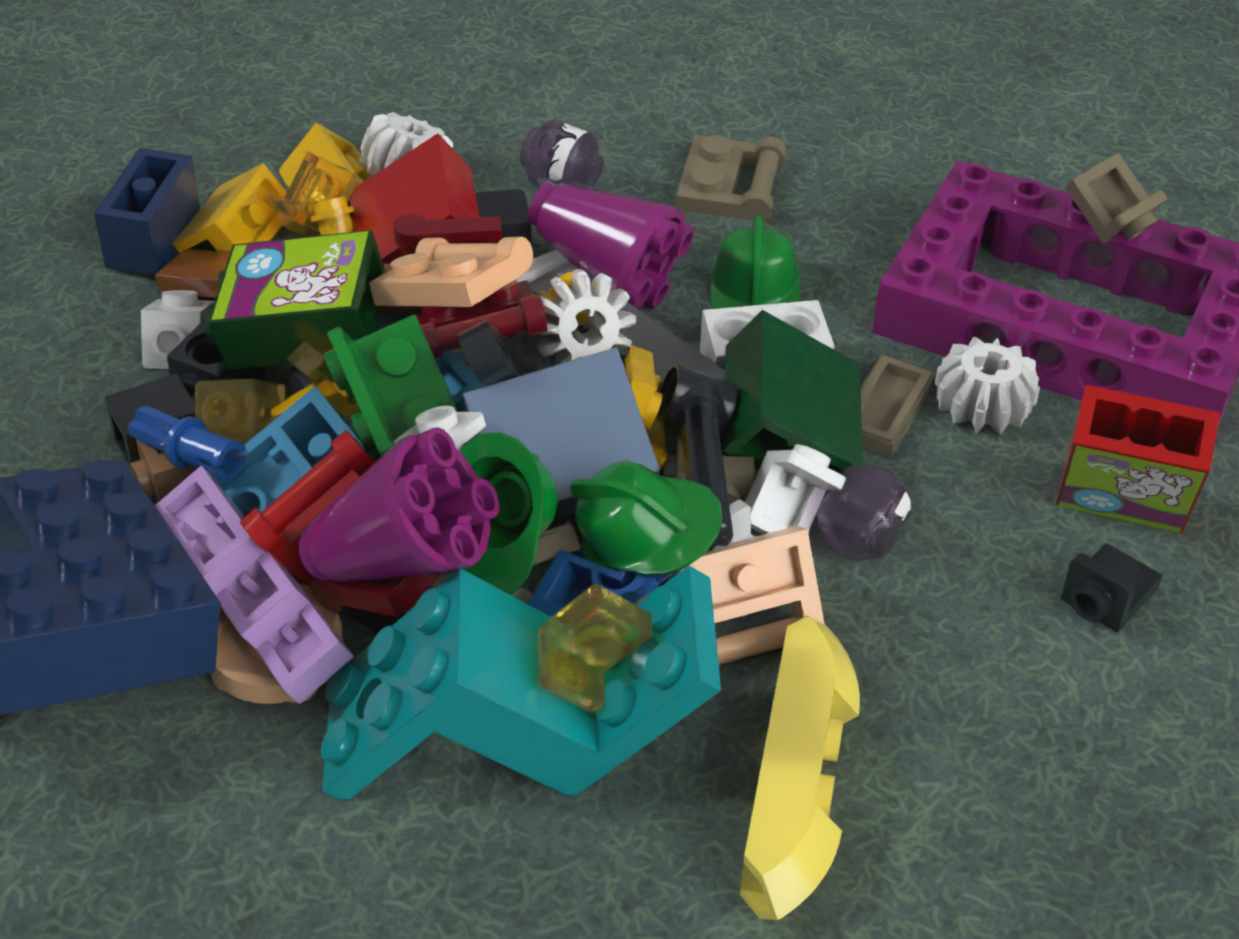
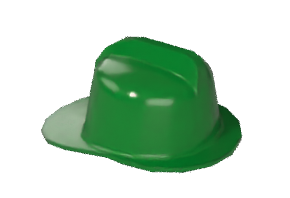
[709,215,801,309]
[448,432,558,595]
[570,460,723,575]

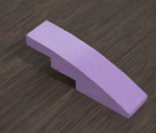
[155,466,354,704]

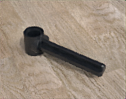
[656,364,737,552]

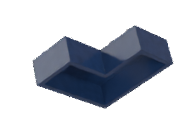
[0,460,220,715]

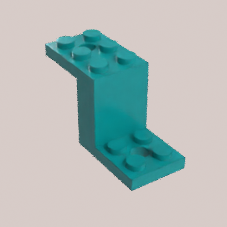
[321,565,721,799]

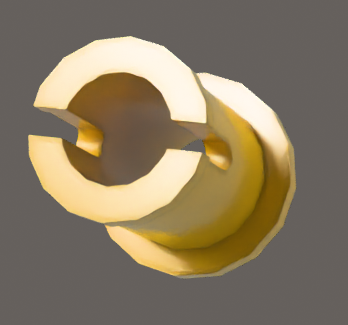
[310,196,355,235]

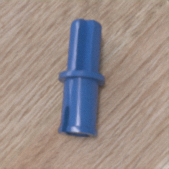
[128,406,247,482]

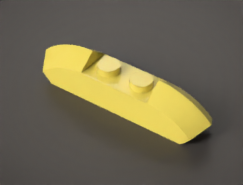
[740,615,860,920]

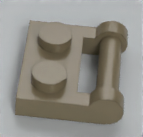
[675,135,787,222]

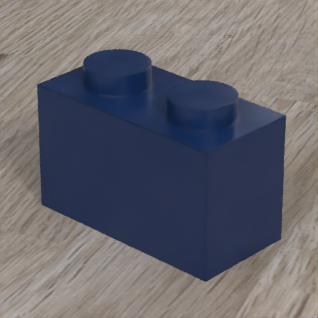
[94,148,200,276]

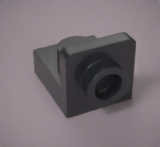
[1061,543,1163,633]

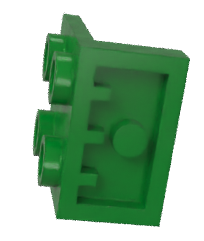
[324,314,459,459]

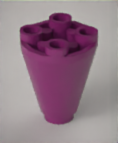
[528,182,695,310]
[299,427,500,582]

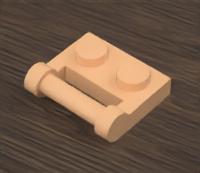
[369,237,533,307]
[674,526,825,665]

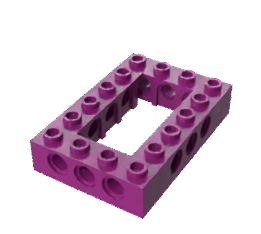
[872,160,1239,430]

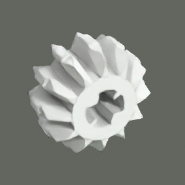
[359,112,453,176]
[537,269,636,365]
[935,337,1040,435]

